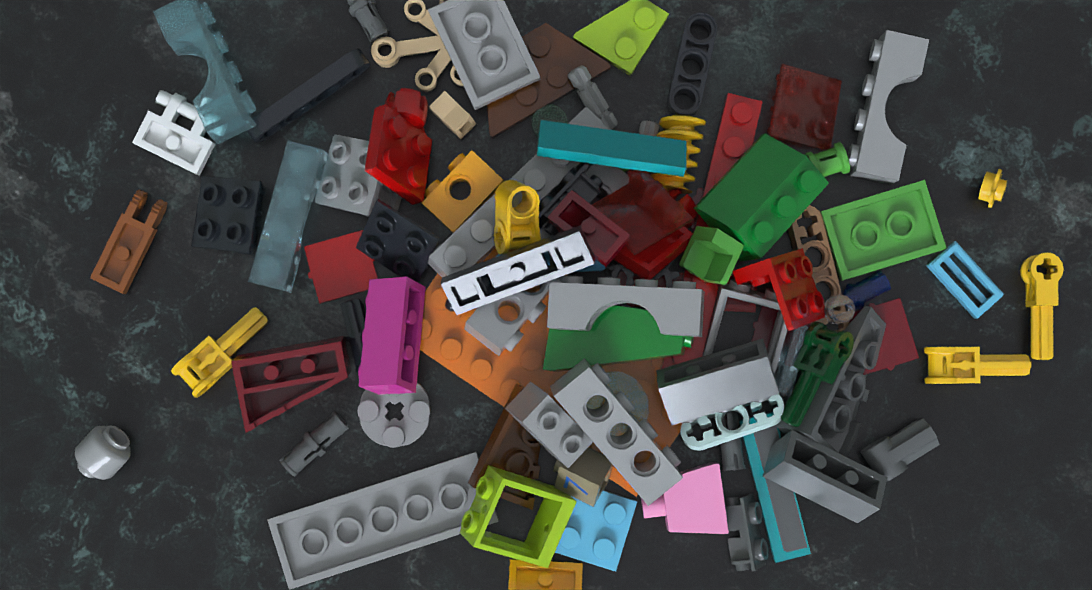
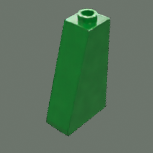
[543,305,694,372]

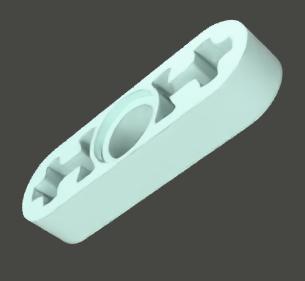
[680,394,784,451]

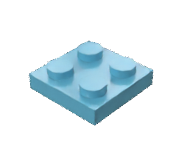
[555,490,637,572]

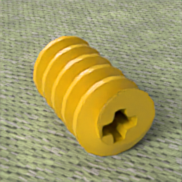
[648,115,706,194]

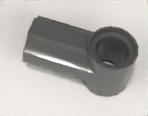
[860,418,940,481]

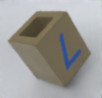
[553,447,613,507]

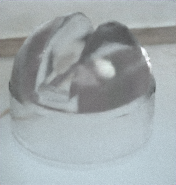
[824,295,855,324]

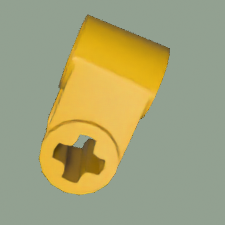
[494,180,541,254]

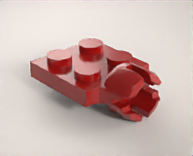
[364,88,432,205]
[610,189,697,280]

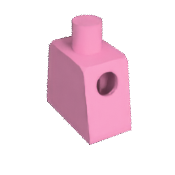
[641,462,729,534]

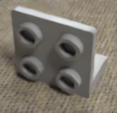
[315,135,402,217]

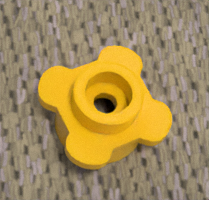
[978,169,1007,208]

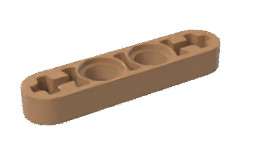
[788,205,849,338]

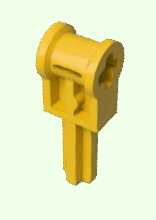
[1020,252,1064,360]
[171,307,268,398]
[924,347,1031,384]

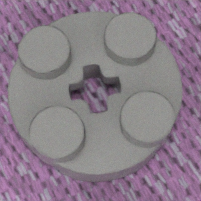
[357,382,431,448]

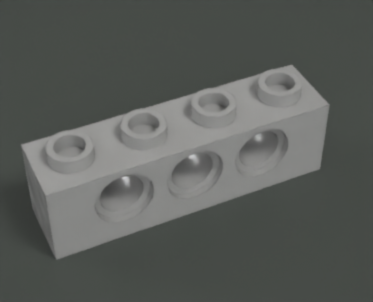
[550,358,683,506]

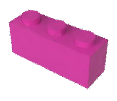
[358,276,426,395]

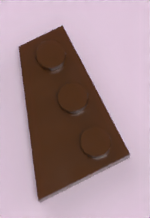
[468,384,541,510]

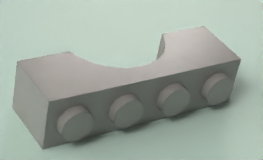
[847,30,929,185]
[547,276,705,337]

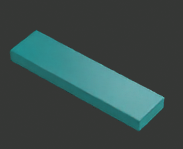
[537,120,687,177]

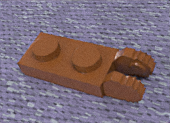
[91,190,168,294]

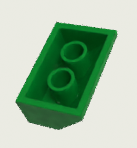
[693,134,829,261]

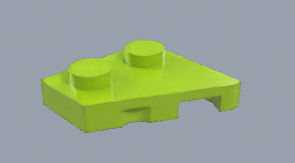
[573,0,669,76]

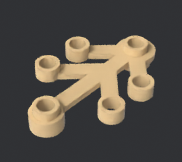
[371,0,463,92]

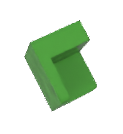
[679,226,744,285]

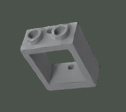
[702,279,787,374]

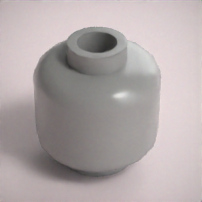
[75,425,131,480]

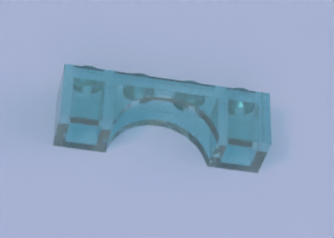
[153,0,257,145]
[249,140,328,293]

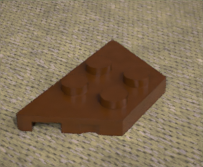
[487,23,611,139]

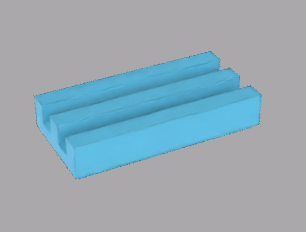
[926,241,1004,319]

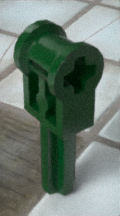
[781,322,854,427]

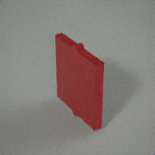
[304,230,378,304]

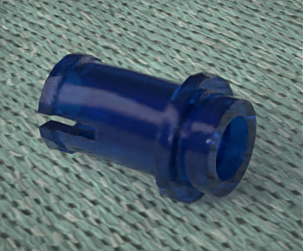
[841,270,891,310]

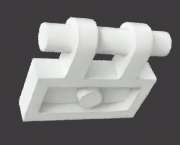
[132,90,227,176]

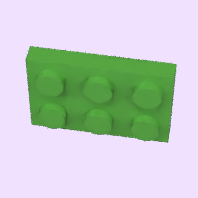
[820,180,947,281]

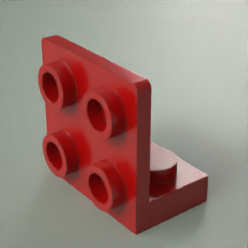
[733,248,826,331]

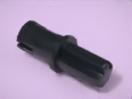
[341,299,366,372]

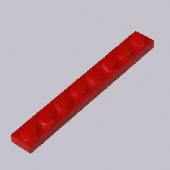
[661,93,763,369]

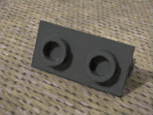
[724,493,768,571]

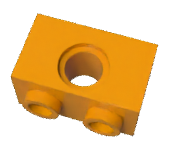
[422,150,504,233]

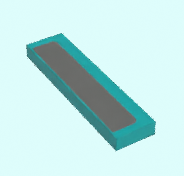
[739,412,811,563]

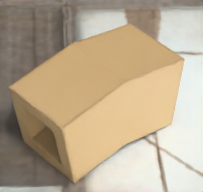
[429,91,476,139]

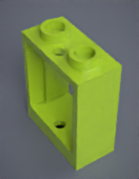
[459,465,577,568]

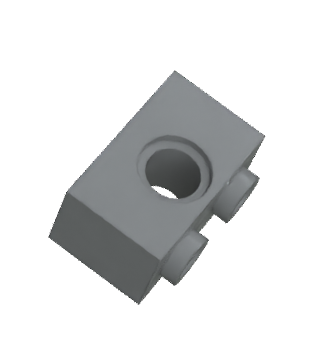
[505,381,593,468]

